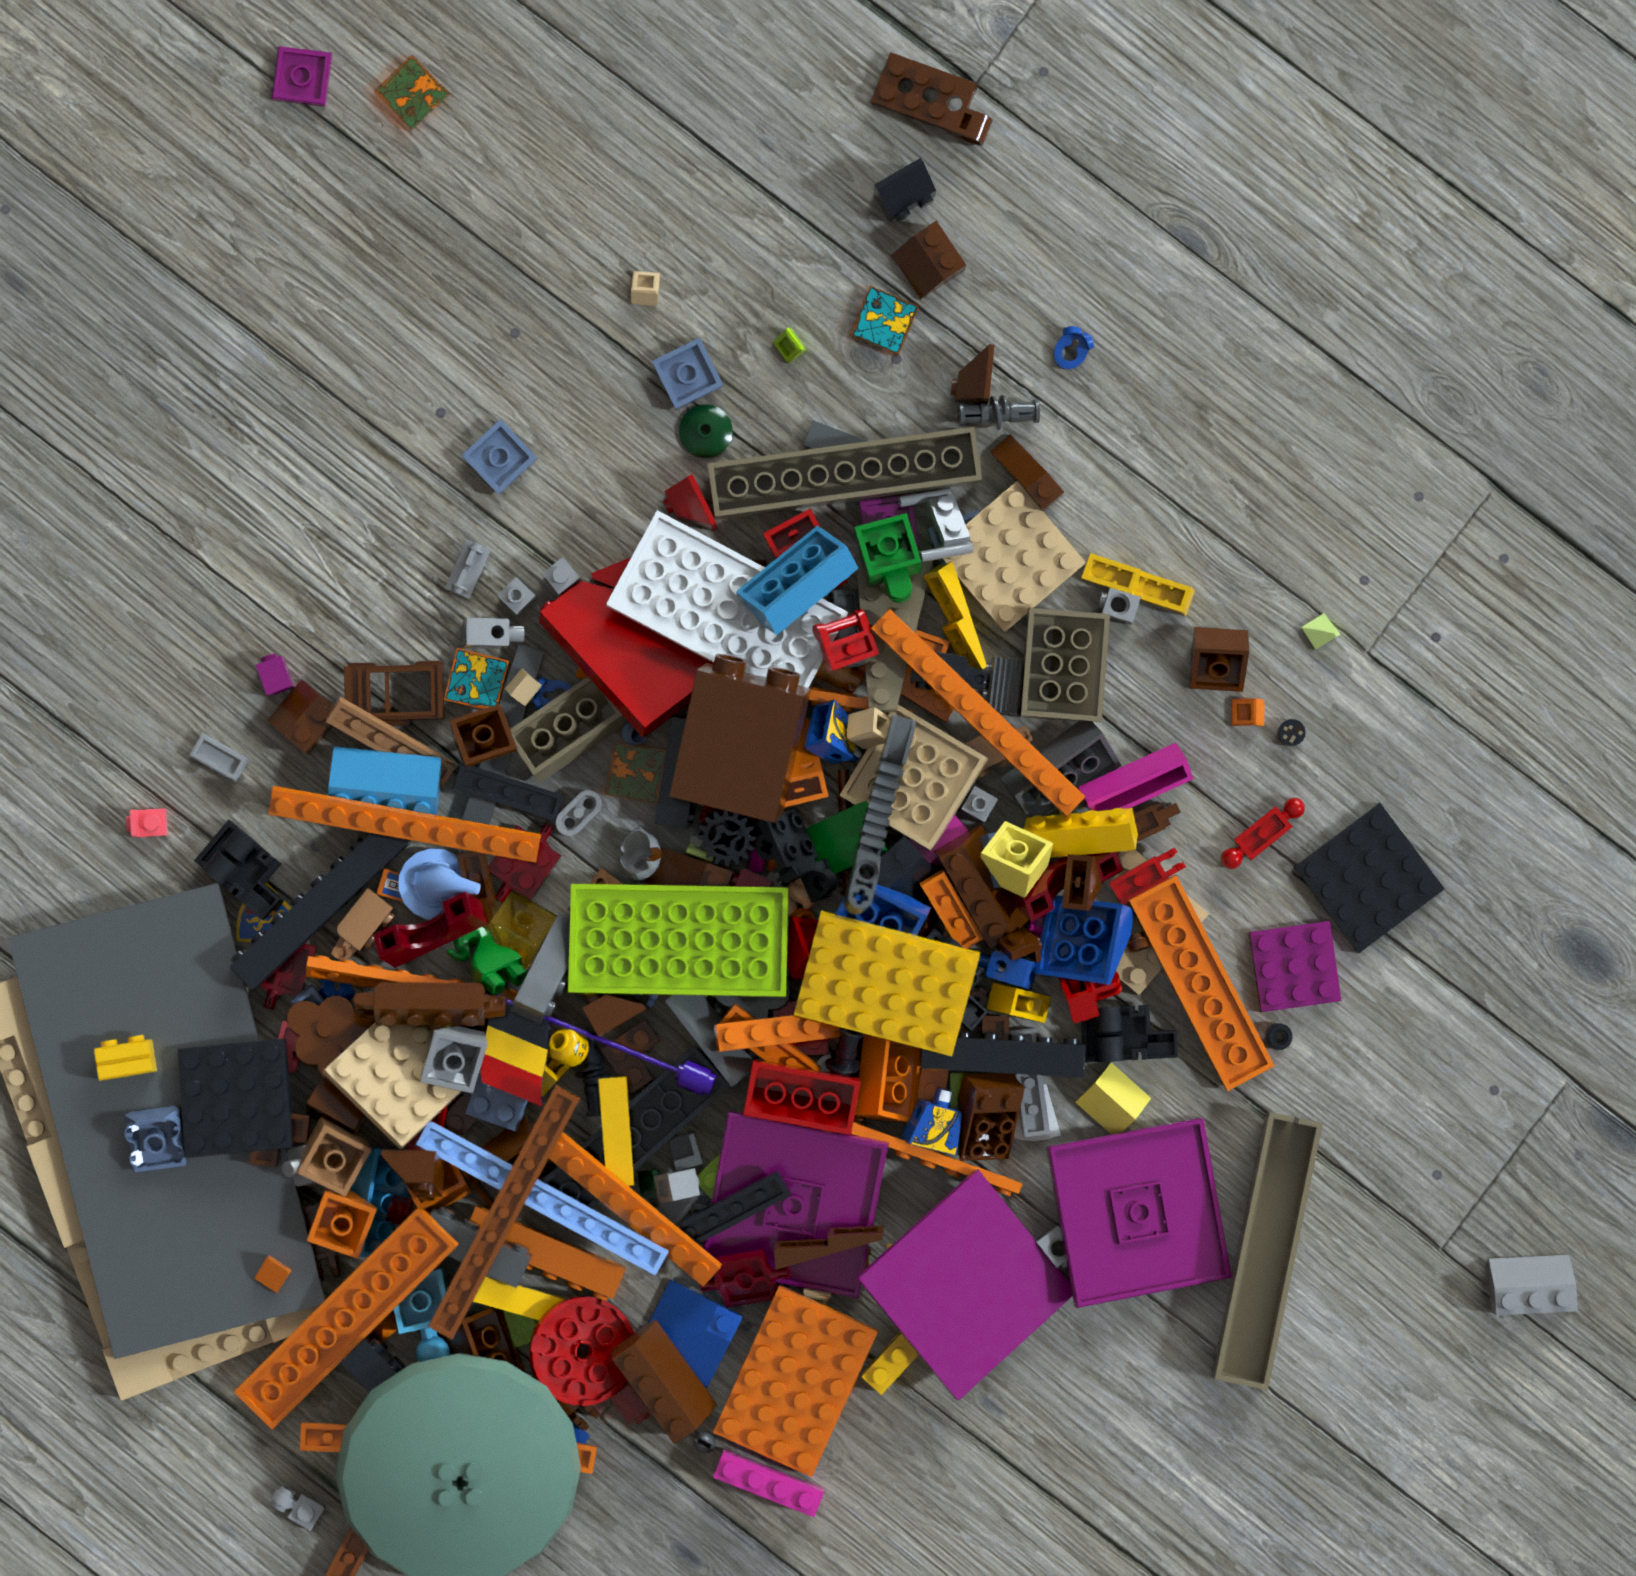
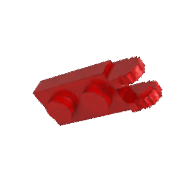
[1108,847,1186,905]

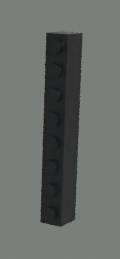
[230,833,411,992]

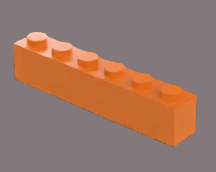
[470,1205,627,1301]

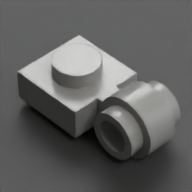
[271,1485,326,1531]

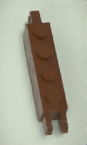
[353,982,506,1026]

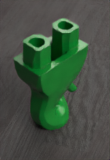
[447,926,526,995]

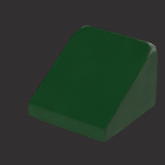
[638,1169,659,1198]

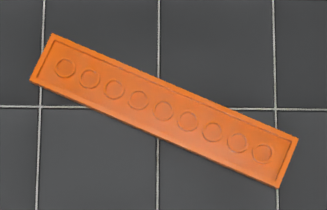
[234,1206,459,1430]

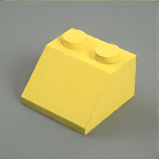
[980,821,1053,898]

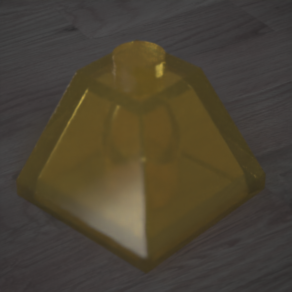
[489,890,557,969]

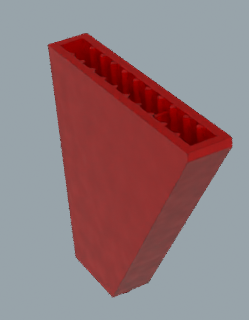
[539,581,713,738]

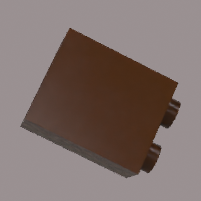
[669,654,811,823]

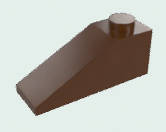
[990,434,1064,512]

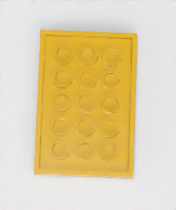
[794,911,980,1056]

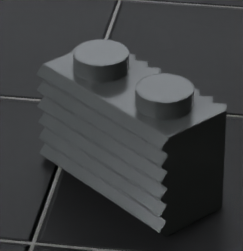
[982,657,1024,716]

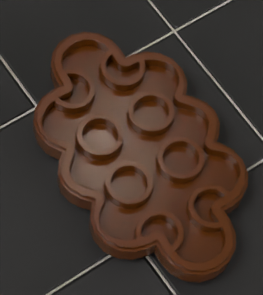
[287,996,375,1082]

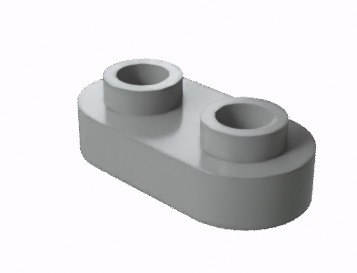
[556,790,602,836]

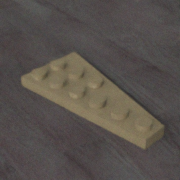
[855,551,933,713]

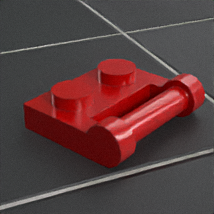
[812,609,879,672]

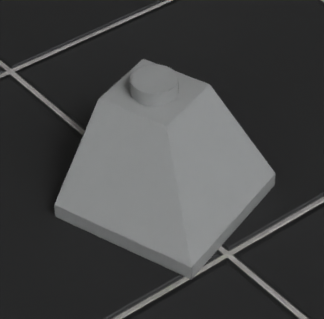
[420,1026,488,1093]

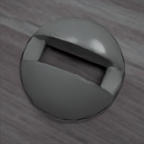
[694,1431,716,1454]

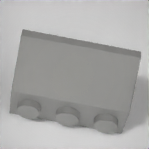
[1488,1254,1578,1316]

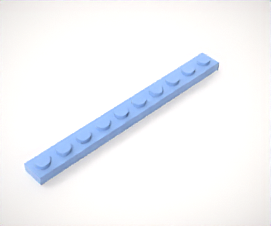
[416,1121,669,1275]

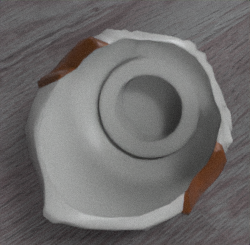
[618,826,662,880]

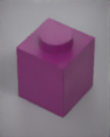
[256,653,295,697]

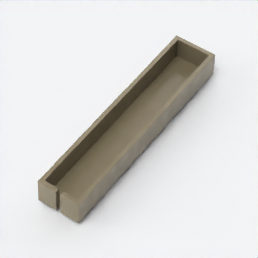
[1211,1111,1323,1390]

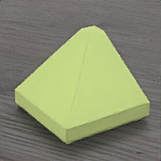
[1301,613,1340,650]

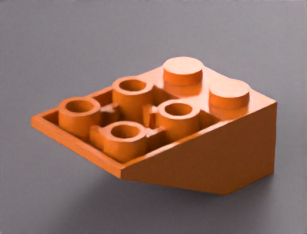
[785,718,829,807]

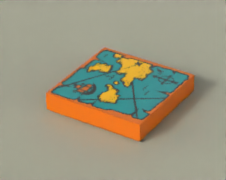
[444,648,510,710]

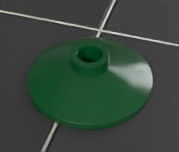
[679,404,733,458]

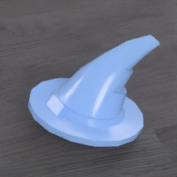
[398,849,480,920]

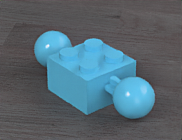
[394,1267,451,1362]

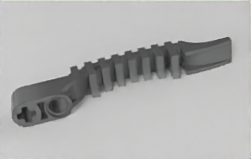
[844,714,917,915]

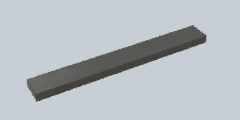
[453,644,545,852]

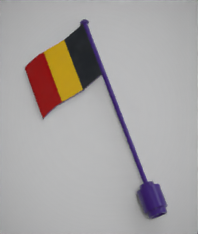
[481,990,717,1107]

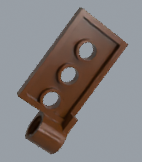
[871,52,993,146]

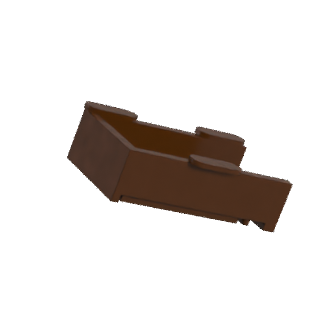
[344,661,445,726]

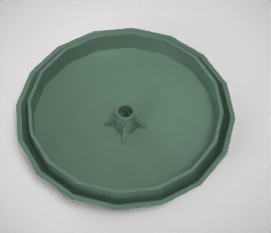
[335,1354,581,1576]

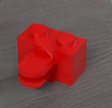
[1057,971,1122,1023]

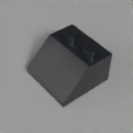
[873,158,936,222]
[864,836,937,899]

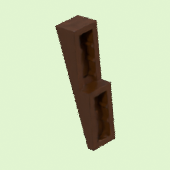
[774,1225,884,1270]

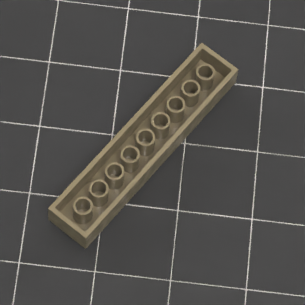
[708,427,982,520]

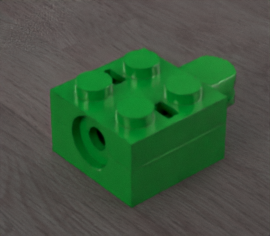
[855,513,922,603]

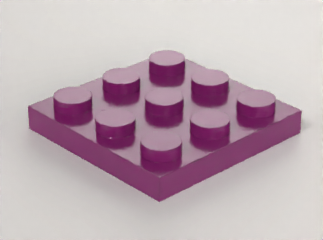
[1249,921,1342,1012]

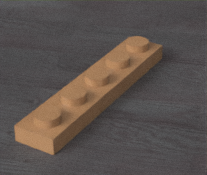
[325,697,456,788]

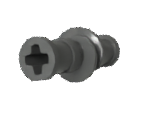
[957,395,1040,430]

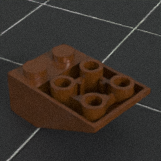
[958,1073,1025,1161]

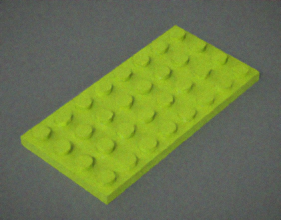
[568,884,789,997]

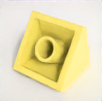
[1075,1062,1151,1134]

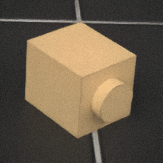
[847,707,891,749]

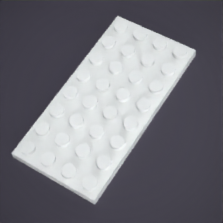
[606,510,848,688]

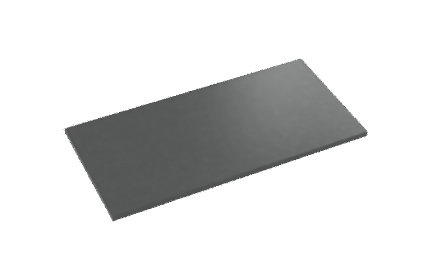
[8,883,326,1359]

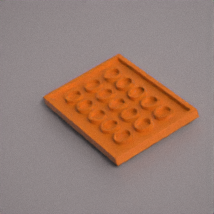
[713,1285,878,1477]

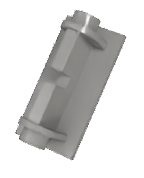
[445,539,491,599]

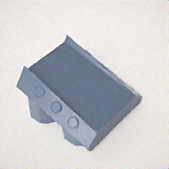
[124,1105,187,1173]

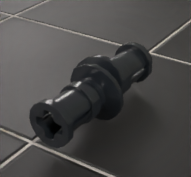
[825,1027,863,1077]
[575,1033,610,1117]

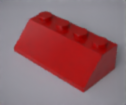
[743,1059,861,1135]

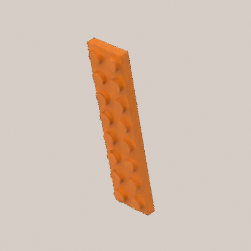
[1128,875,1275,1091]

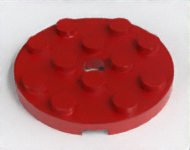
[529,1296,634,1406]

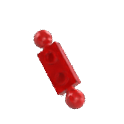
[1221,797,1305,869]

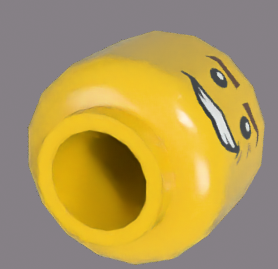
[548,1028,589,1067]

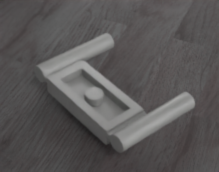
[898,488,973,562]

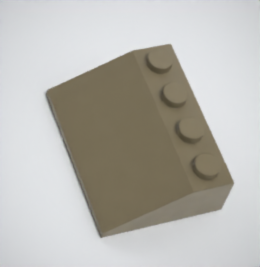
[1019,608,1110,722]

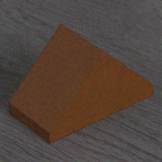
[1062,854,1102,911]

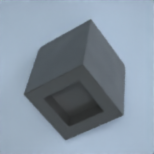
[669,1132,703,1171]

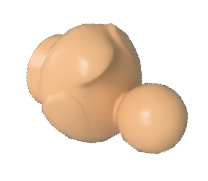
[785,878,815,917]

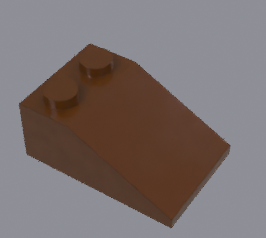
[644,847,733,886]

